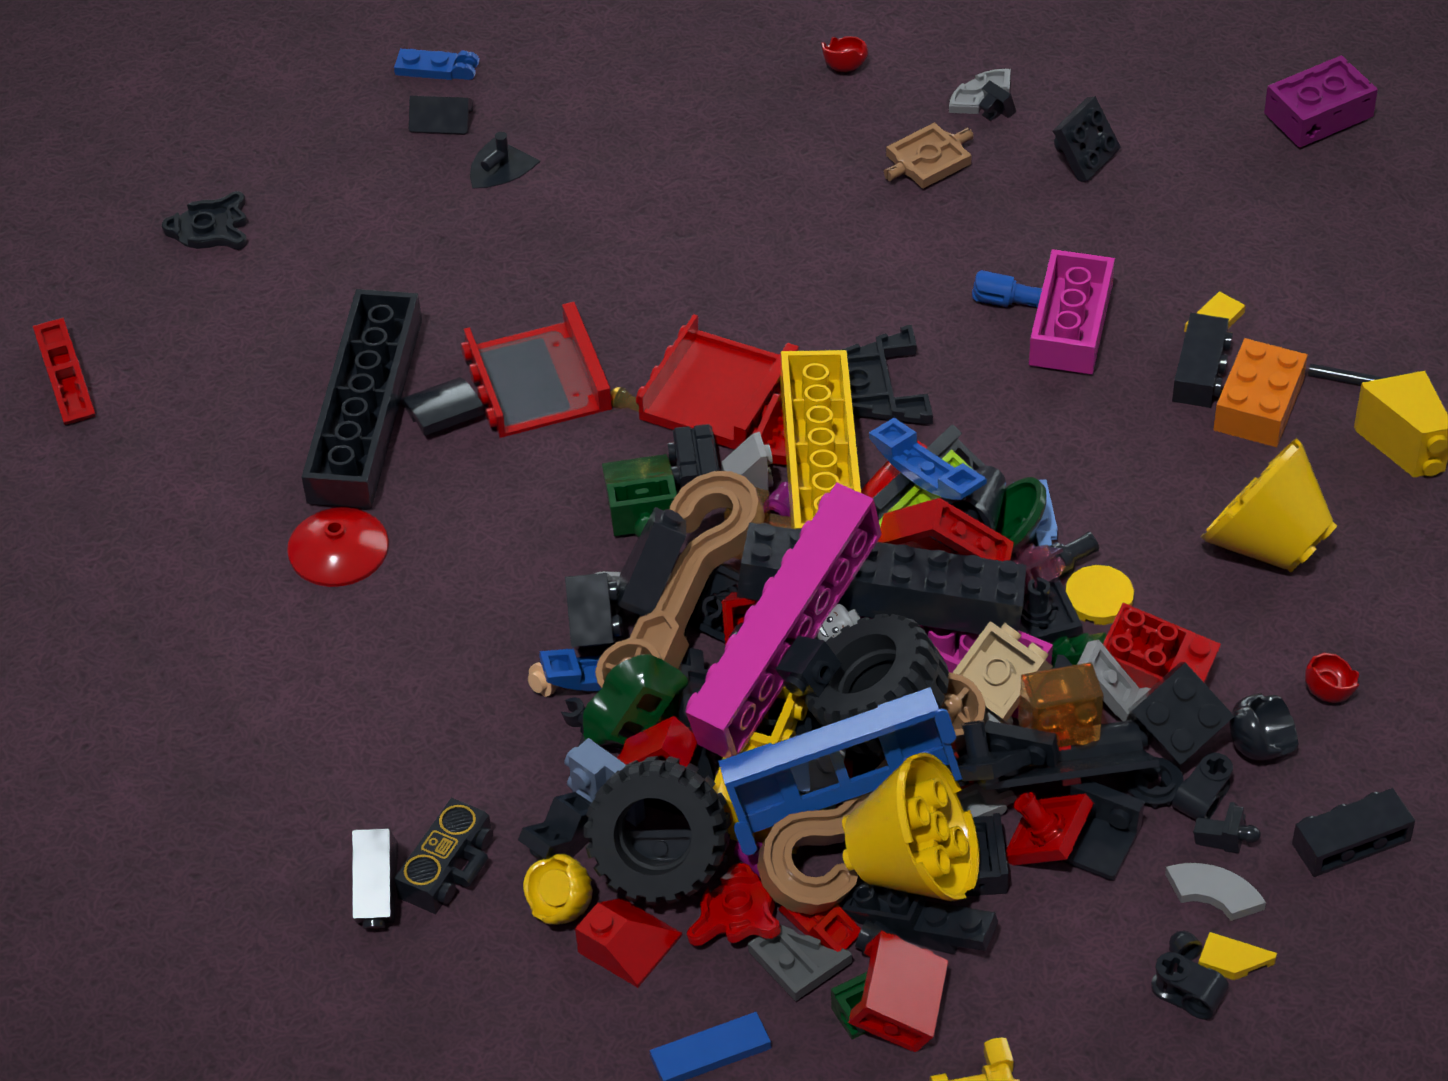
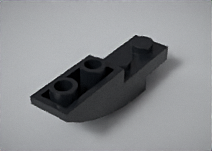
[842,881,998,954]

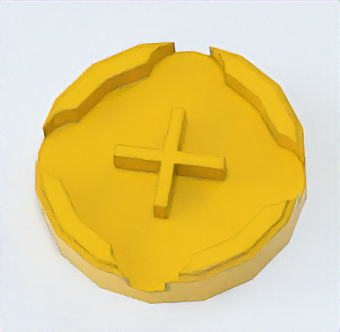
[1066,565,1134,625]

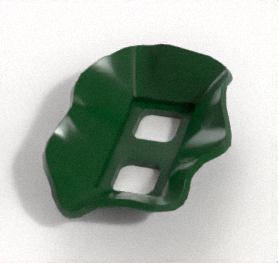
[583,654,688,749]

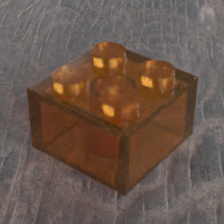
[1018,662,1104,748]

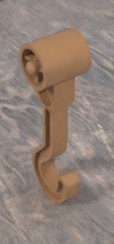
[595,471,765,734]
[757,673,985,915]

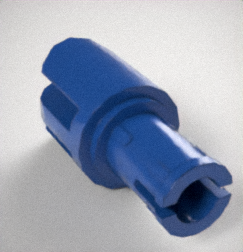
[972,270,1042,308]

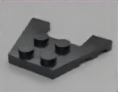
[842,325,933,424]

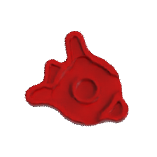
[687,863,781,946]

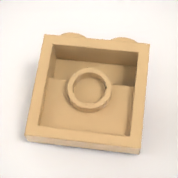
[953,621,1053,722]

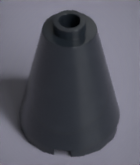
[940,465,1006,546]

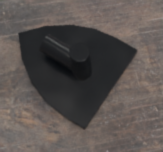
[470,132,540,189]

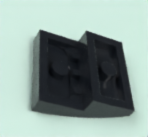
[401,377,484,436]

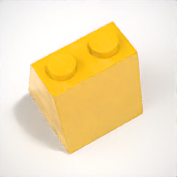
[1354,371,1448,478]

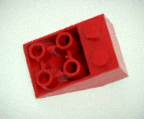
[1103,603,1221,688]

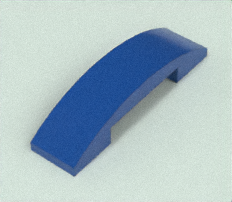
[869,418,987,500]
[539,648,682,691]

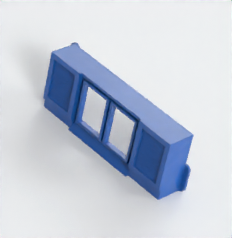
[718,687,962,855]

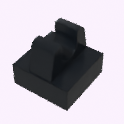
[979,80,1016,121]

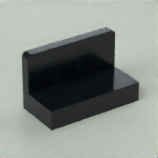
[408,96,473,134]

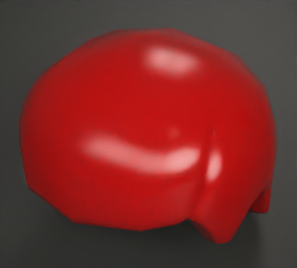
[821,36,868,73]
[1305,653,1359,703]

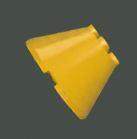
[1201,438,1337,572]
[842,753,979,901]

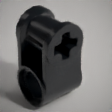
[1172,753,1233,820]
[1151,952,1229,1020]

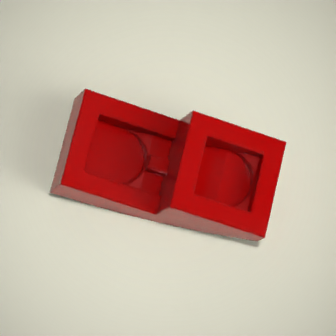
[778,904,861,952]

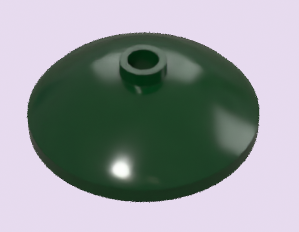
[996,477,1046,554]

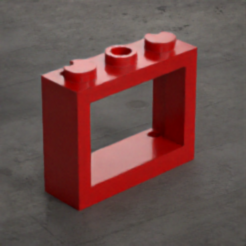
[877,498,1014,561]

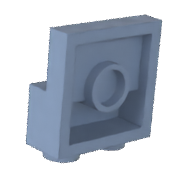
[564,738,645,827]

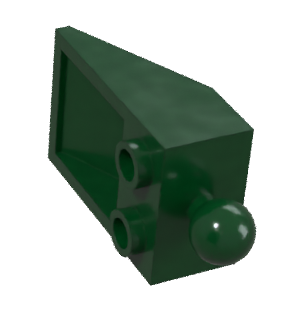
[602,454,677,538]

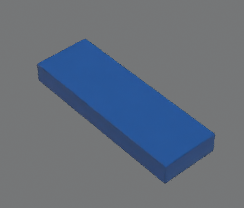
[650,1012,771,1081]

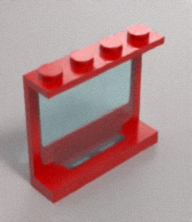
[461,302,612,438]

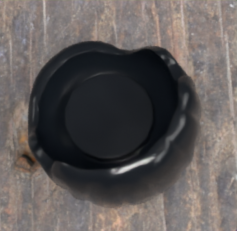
[1229,693,1299,761]

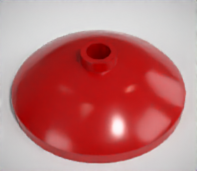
[287,507,389,587]

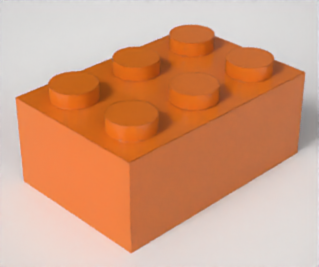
[1213,338,1308,447]

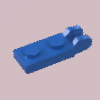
[394,48,480,80]

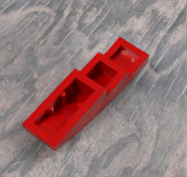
[33,317,96,425]

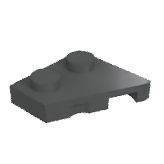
[748,924,852,1001]

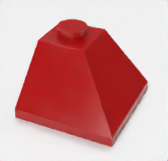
[575,898,682,988]

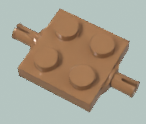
[884,122,974,189]

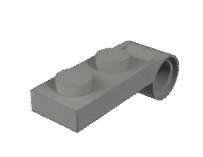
[1076,639,1151,735]

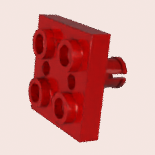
[1005,792,1093,866]

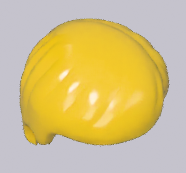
[523,854,593,925]

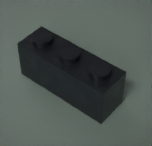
[1172,312,1233,408]
[1292,788,1415,877]

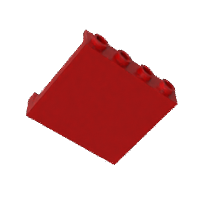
[636,314,799,449]

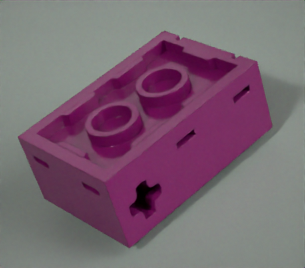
[1264,55,1378,148]

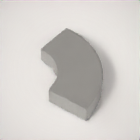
[949,69,1011,114]
[1165,863,1266,921]

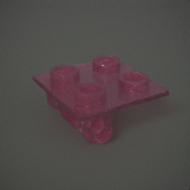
[1010,543,1066,595]

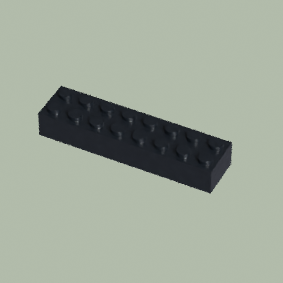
[301,289,422,509]
[737,522,1026,634]

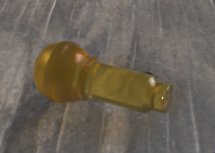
[611,387,639,412]

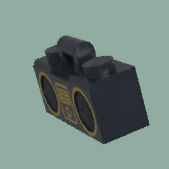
[394,797,493,915]

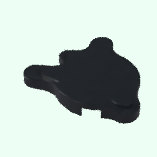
[162,191,247,250]

